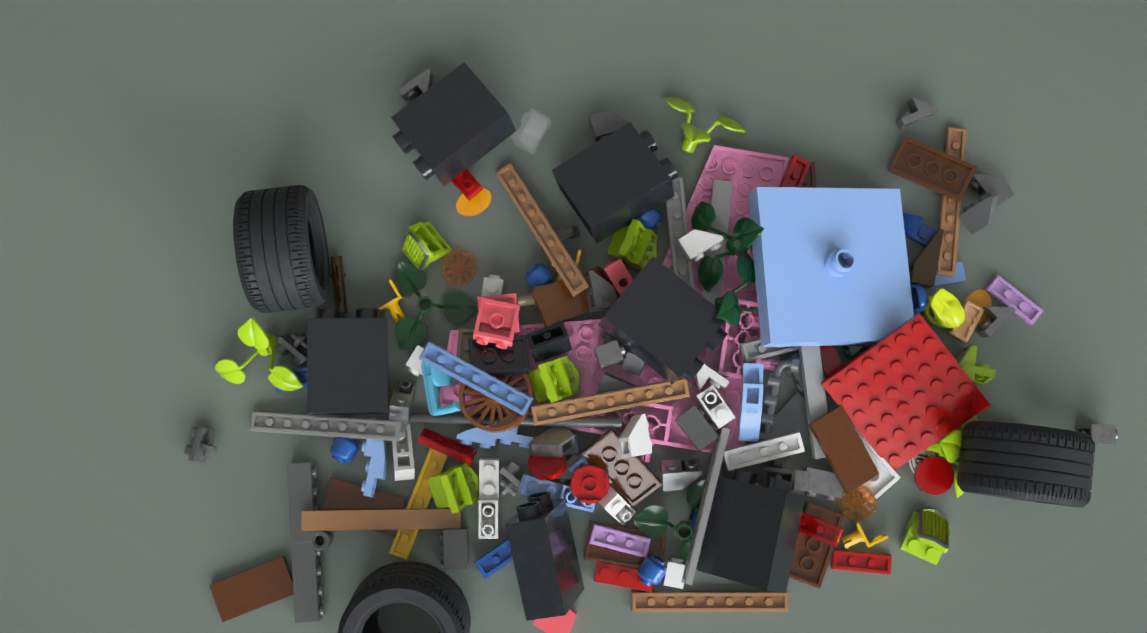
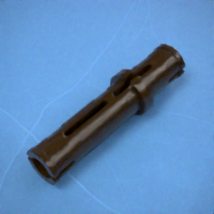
[330,256,348,314]

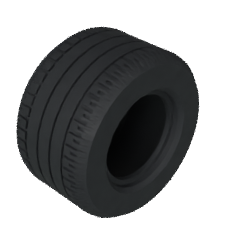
[233,185,330,313]
[957,421,1095,508]
[338,561,471,633]

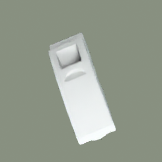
[479,458,500,539]

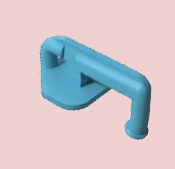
[421,347,461,416]

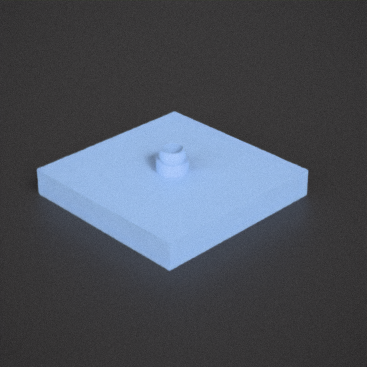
[748,187,914,347]

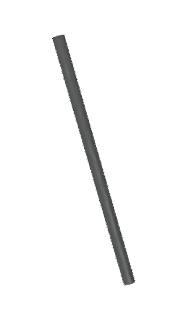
[410,413,623,428]

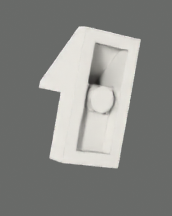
[695,364,729,390]

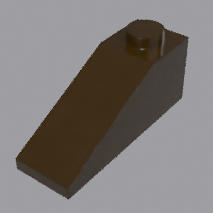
[909,229,944,289]

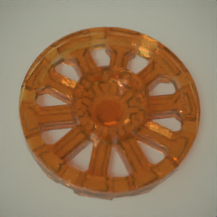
[441,250,477,286]
[839,485,876,521]

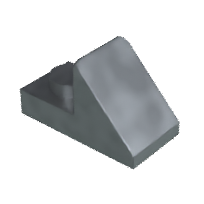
[398,68,433,101]
[896,97,939,129]
[977,306,1016,338]

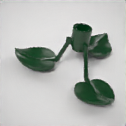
[691,201,764,292]
[714,251,758,325]
[395,261,477,350]
[633,479,706,573]

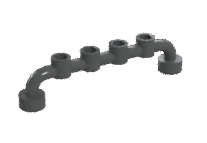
[758,356,800,468]

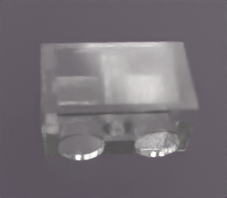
[511,108,551,156]

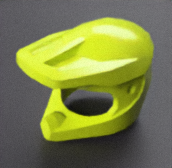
[923,289,965,328]

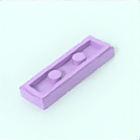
[985,275,1044,326]
[589,524,651,558]

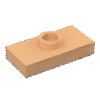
[948,300,985,343]

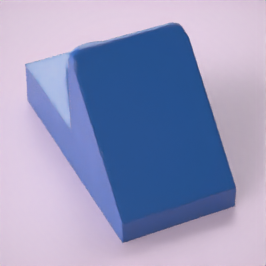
[903,212,936,246]

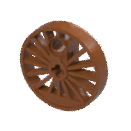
[459,374,533,433]

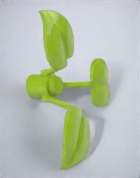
[663,97,746,153]
[215,317,304,391]
[927,415,978,498]

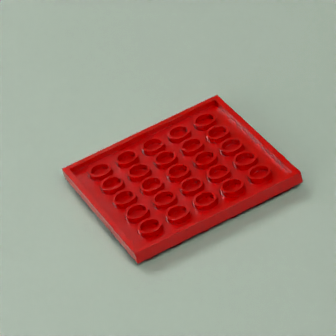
[821,313,990,471]

